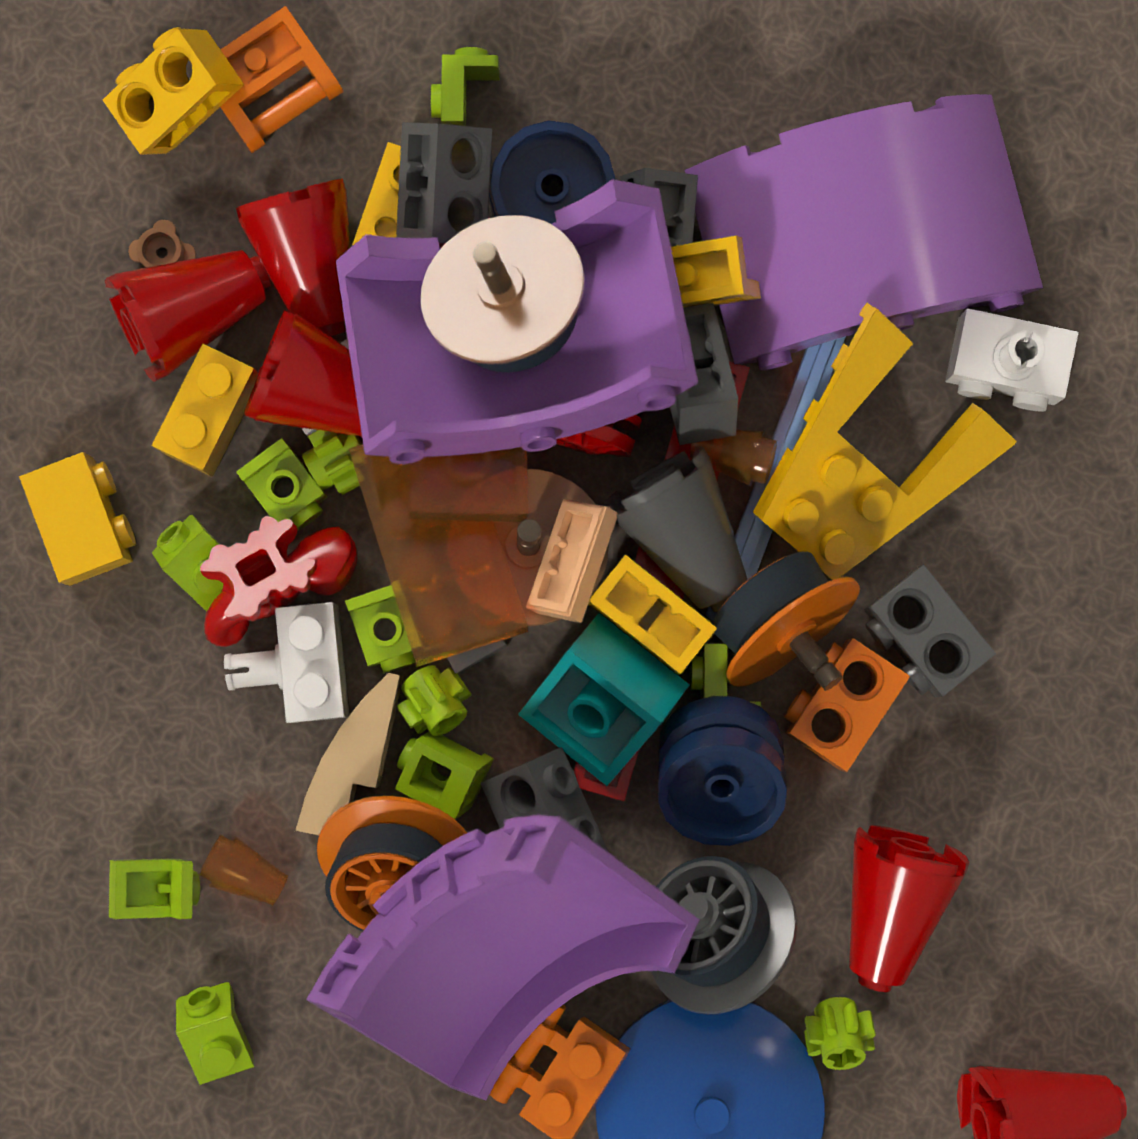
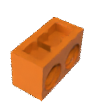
[784,638,910,772]

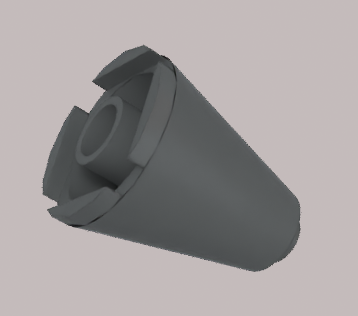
[604,446,748,612]

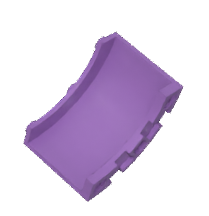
[685,94,1043,371]
[336,179,698,464]
[306,815,699,1101]

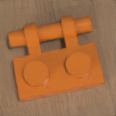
[489,1004,631,1139]

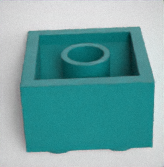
[518,612,689,786]

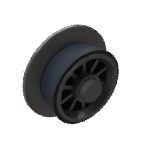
[652,856,797,1014]

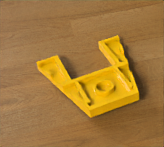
[753,303,1017,580]

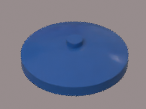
[596,1000,825,1139]

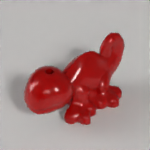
[200,516,358,647]

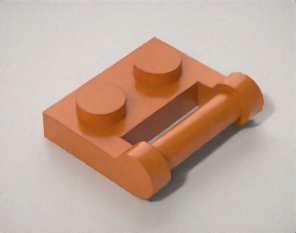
[220,6,344,154]

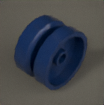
[488,120,616,224]
[658,696,787,846]

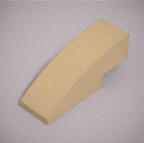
[296,673,403,835]

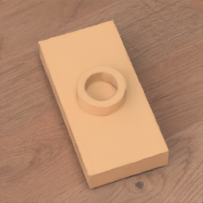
[526,499,618,623]

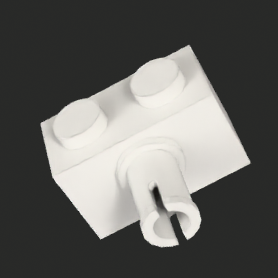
[945,308,1078,411]
[224,602,349,723]

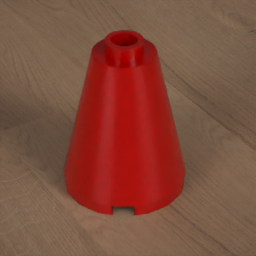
[236,178,350,336]
[105,250,271,382]
[244,310,362,437]
[849,825,969,992]
[957,1066,1127,1139]

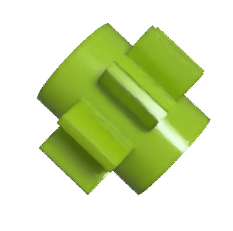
[302,430,372,495]
[397,665,471,736]
[804,997,876,1070]

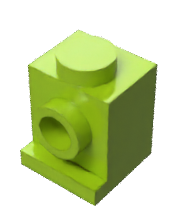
[236,438,328,531]
[345,582,424,674]
[395,732,494,820]

